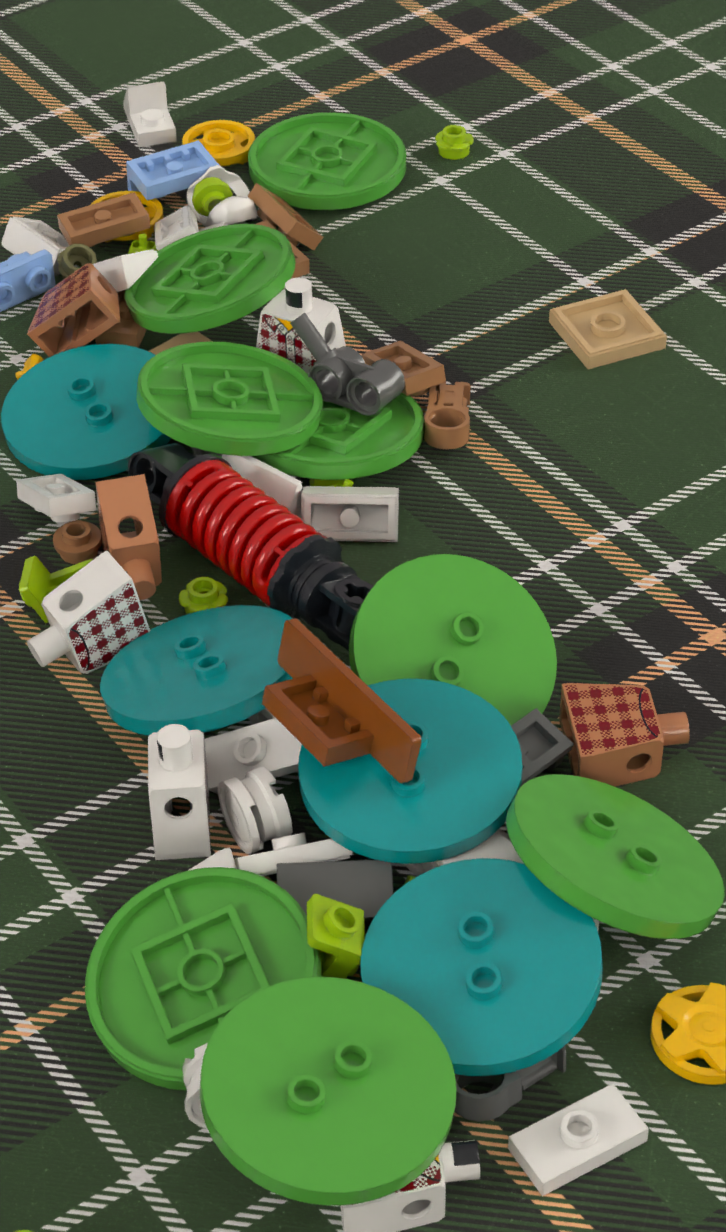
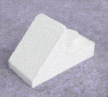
[123,82,177,148]

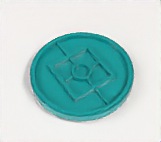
[1,344,171,480]
[100,605,293,736]
[298,679,522,864]
[361,858,603,1076]

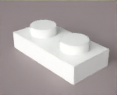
[16,474,96,522]

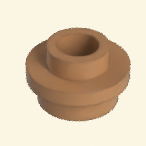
[53,520,102,564]

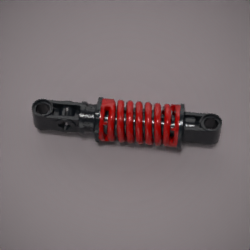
[128,443,373,651]

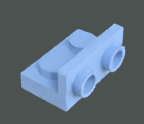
[126,140,219,201]
[0,249,56,312]

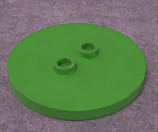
[248,112,406,210]
[125,224,295,334]
[136,342,323,456]
[252,393,424,480]
[349,554,557,725]
[506,774,724,939]
[85,867,322,1091]
[200,977,457,1205]

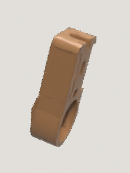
[424,382,471,450]

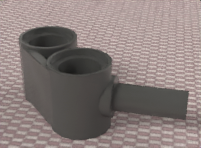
[290,313,405,416]

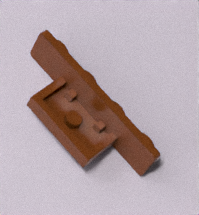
[262,618,422,784]

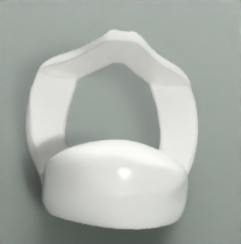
[187,165,257,227]

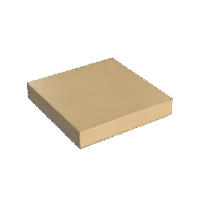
[549,289,667,369]

